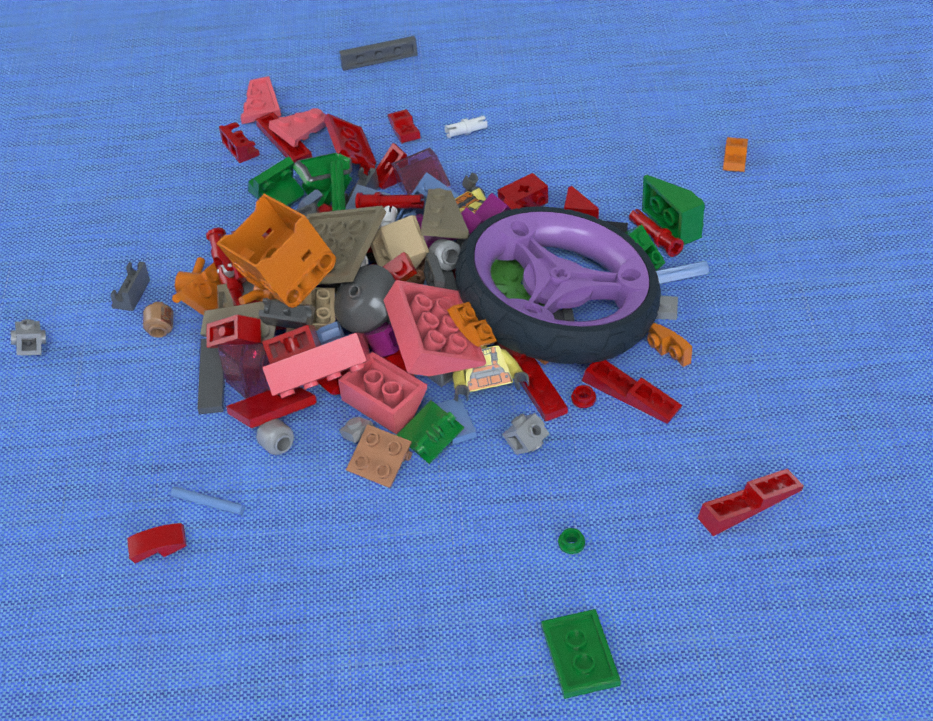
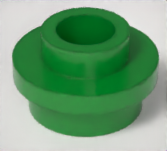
[558,528,585,554]

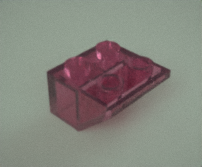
[391,147,450,195]
[217,344,270,399]

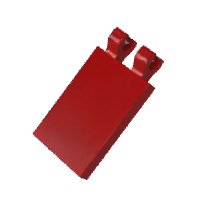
[324,114,376,176]

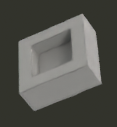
[656,296,678,320]
[339,417,373,443]

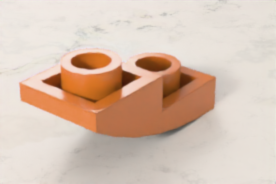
[447,302,497,347]
[647,323,692,367]

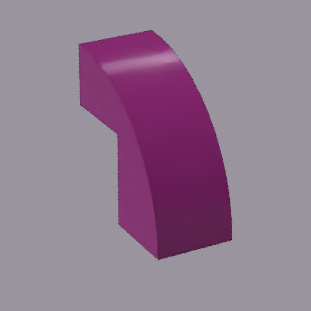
[461,193,512,234]
[364,322,399,357]

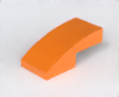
[723,137,748,172]

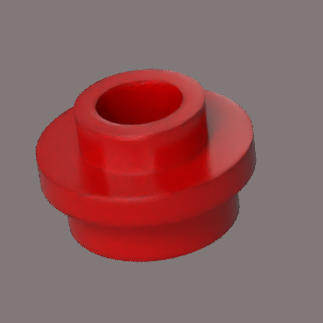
[571,385,596,408]

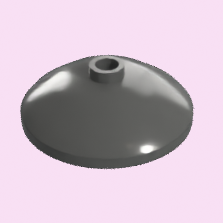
[334,265,396,334]

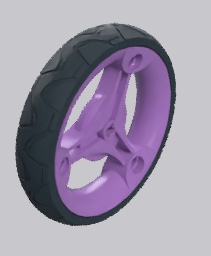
[455,206,661,364]

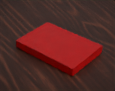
[226,387,316,428]

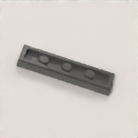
[339,36,418,71]
[197,339,226,414]

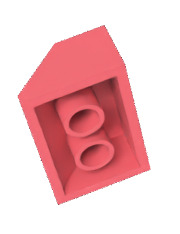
[338,352,427,434]

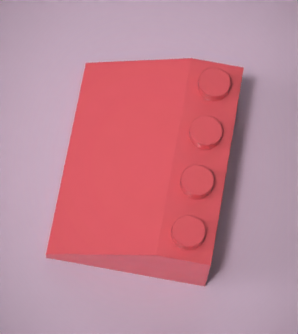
[383,280,486,376]
[262,333,370,398]

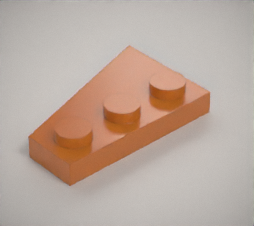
[175,262,233,316]

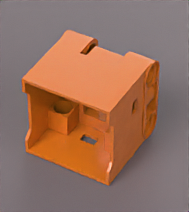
[216,194,336,308]

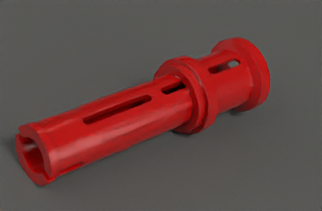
[355,192,425,209]
[629,209,684,257]

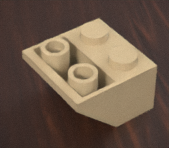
[371,215,429,269]
[286,287,335,333]

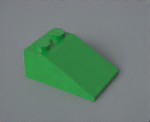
[642,175,705,245]

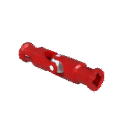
[206,227,244,306]

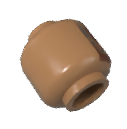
[143,302,174,338]

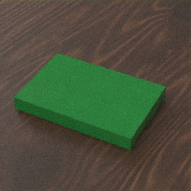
[541,609,621,699]

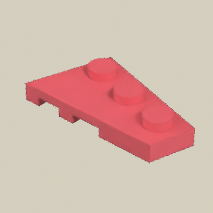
[241,76,281,124]
[269,108,326,147]

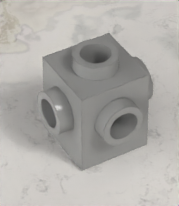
[11,319,46,355]
[502,413,549,455]

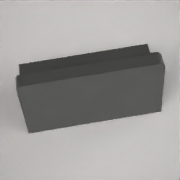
[423,253,457,291]

